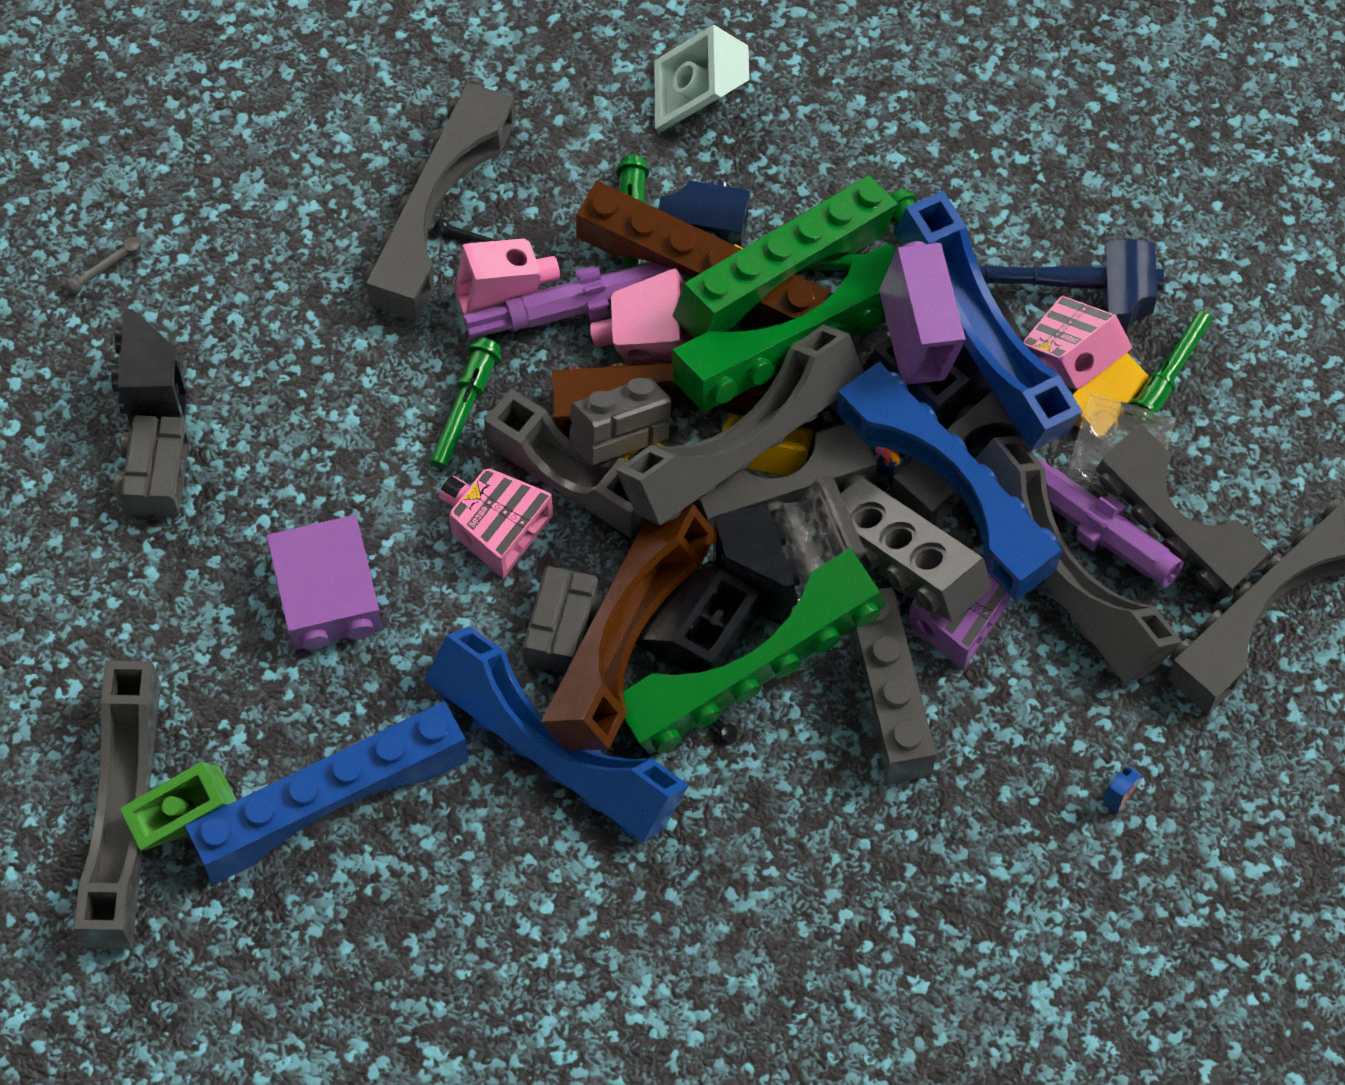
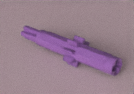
[463,261,672,339]
[1038,459,1184,588]

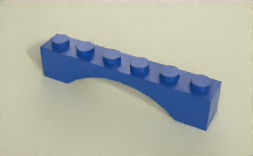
[894,191,1083,451]
[836,361,1062,602]
[424,626,689,842]
[185,701,469,886]

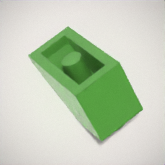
[120,762,236,851]

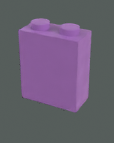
[879,241,966,385]
[267,514,383,651]

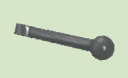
[65,237,141,294]

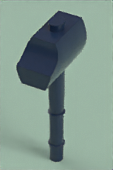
[659,180,750,339]
[979,239,1164,334]

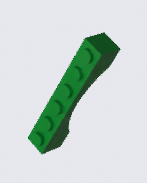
[672,175,898,338]
[672,243,896,412]
[624,547,887,756]

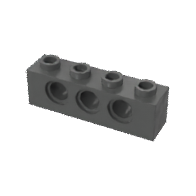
[822,477,992,622]

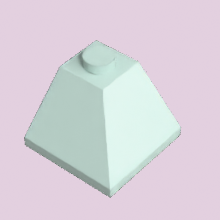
[654,25,749,132]

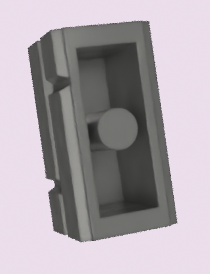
[569,377,671,465]
[114,415,191,518]
[522,566,605,674]

